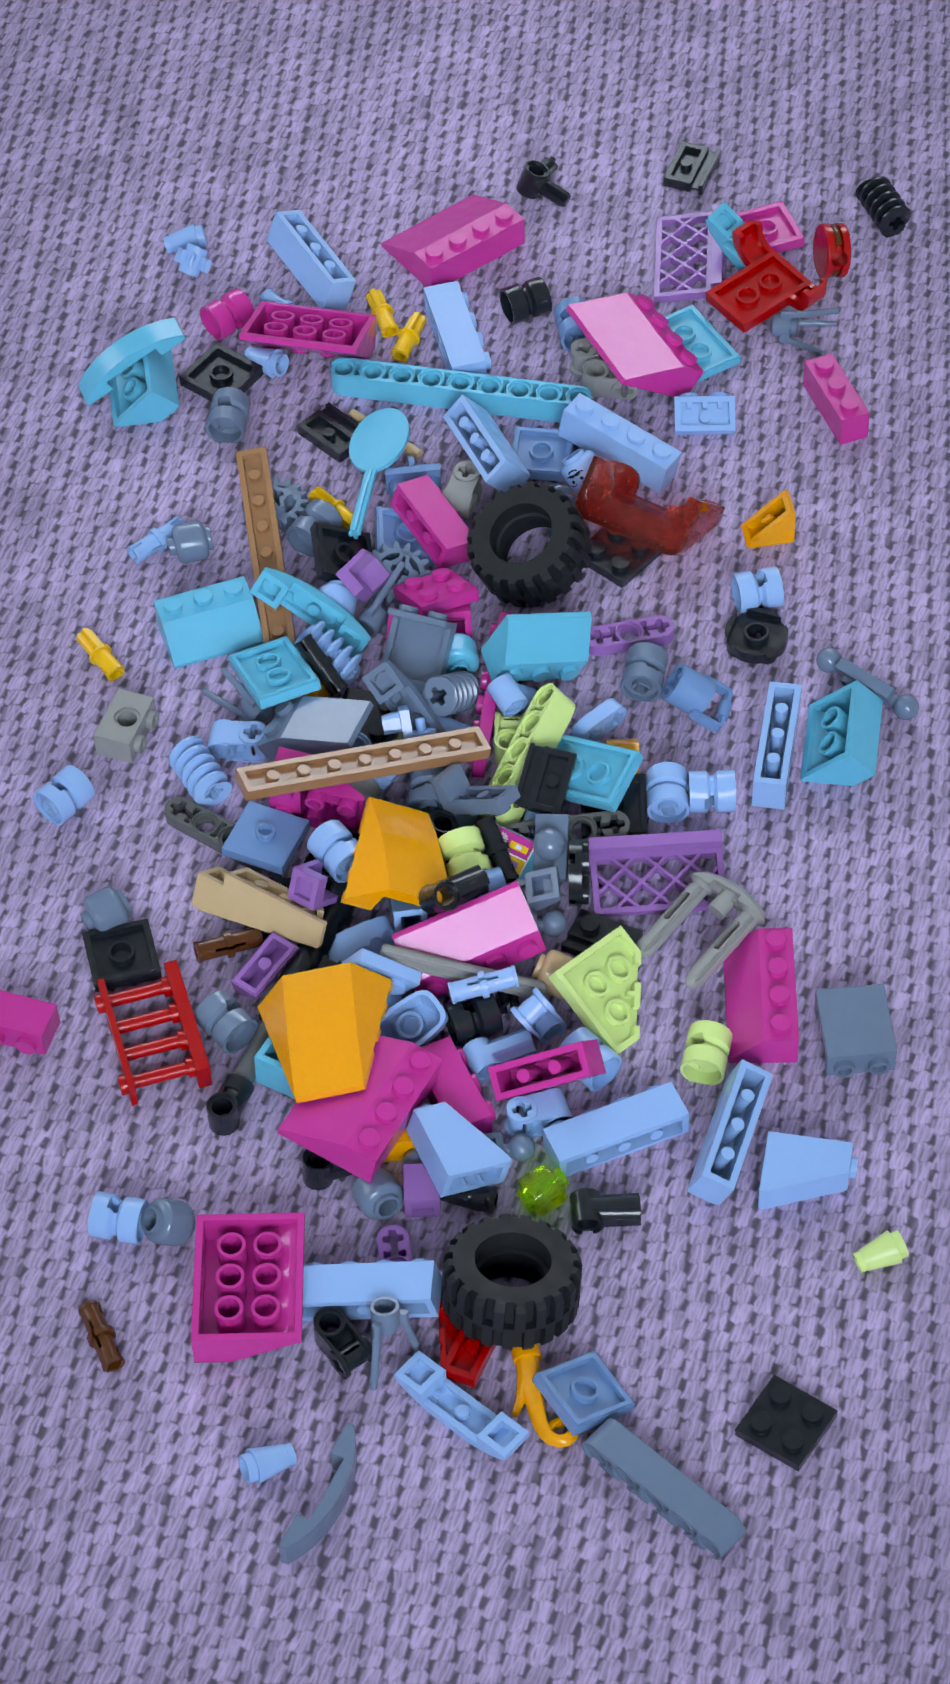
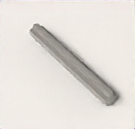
[379,944,546,998]

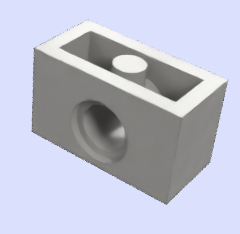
[93,688,159,763]

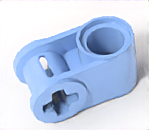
[207,719,267,762]
[510,987,567,1045]
[504,1088,573,1138]

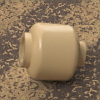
[531,950,574,999]

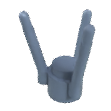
[772,308,840,355]
[357,561,405,638]
[202,667,274,723]
[370,1296,424,1390]

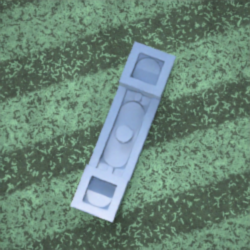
[394,1350,530,1461]

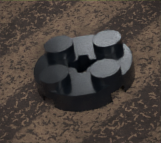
[724,608,788,665]
[569,840,589,907]

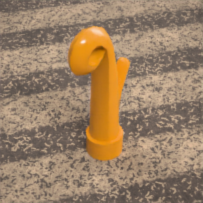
[510,1343,579,1448]

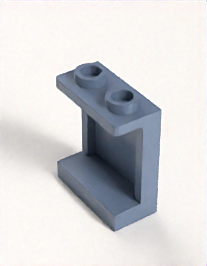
[382,604,457,695]
[814,984,897,1078]

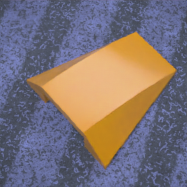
[340,797,448,918]
[258,962,394,1103]

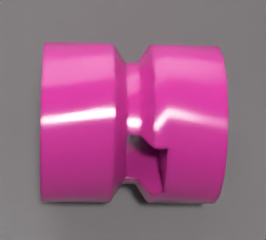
[200,288,254,341]

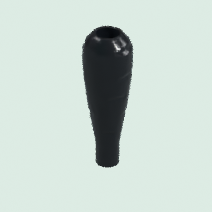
[440,1186,498,1212]

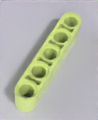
[480,683,575,827]

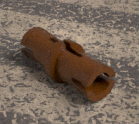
[193,928,264,963]
[78,1300,125,1373]

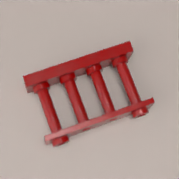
[94,960,213,1106]

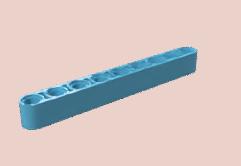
[330,357,592,423]

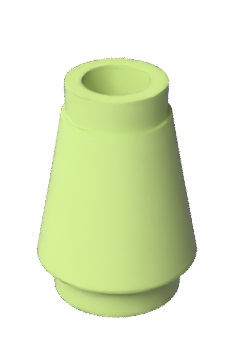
[852,1230,909,1273]

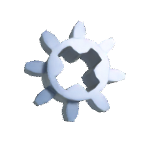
[174,243,212,278]

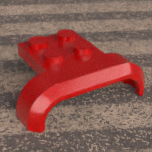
[706,220,827,333]

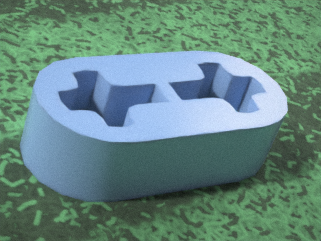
[571,698,627,741]

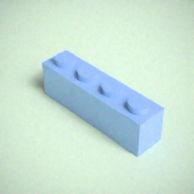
[267,210,356,310]
[423,281,491,374]
[558,393,682,494]
[443,394,531,493]
[752,681,802,810]
[687,1059,773,1205]
[543,1082,689,1179]
[302,1258,442,1321]

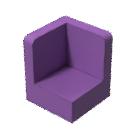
[336,549,391,602]
[287,859,338,911]
[403,1163,441,1218]

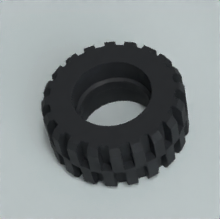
[466,482,592,608]
[441,1214,582,1351]

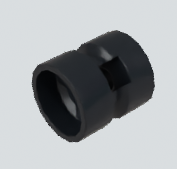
[499,277,552,325]
[443,993,503,1046]

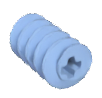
[294,620,362,685]
[169,736,232,808]

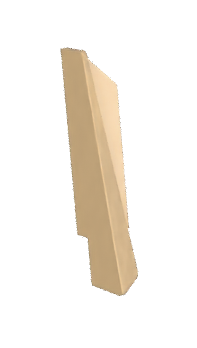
[192,866,327,948]

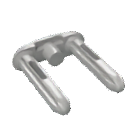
[637,871,765,989]

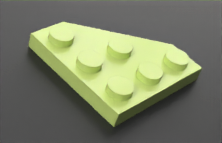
[548,925,642,1055]

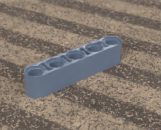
[582,1418,746,1560]

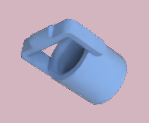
[661,663,733,731]

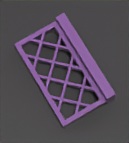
[654,202,727,302]
[588,829,725,917]

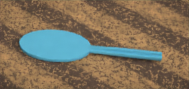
[348,408,410,539]

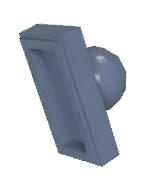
[533,814,570,882]

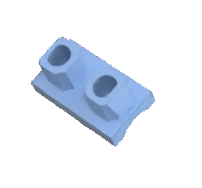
[381,705,436,739]

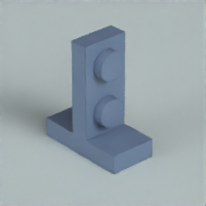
[431,763,521,828]

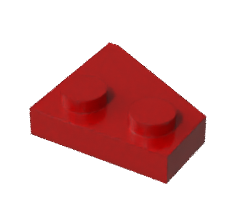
[439,1299,496,1388]

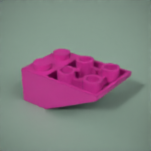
[269,747,365,831]

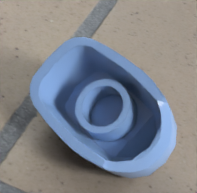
[328,916,395,963]
[380,990,448,1047]

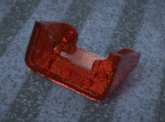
[575,455,725,556]

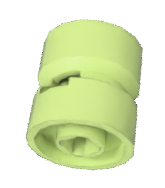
[438,826,491,877]
[680,1020,733,1085]

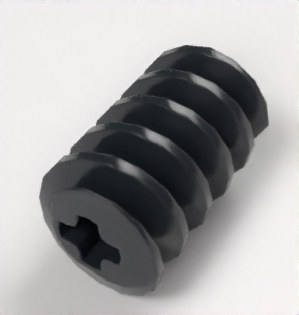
[856,176,911,238]

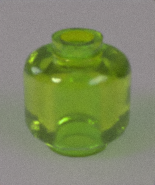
[515,1163,570,1216]

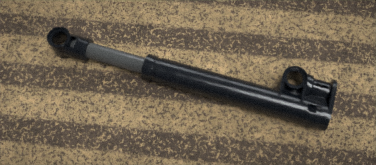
[206,827,360,1136]

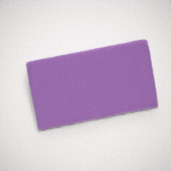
[231,931,300,1000]

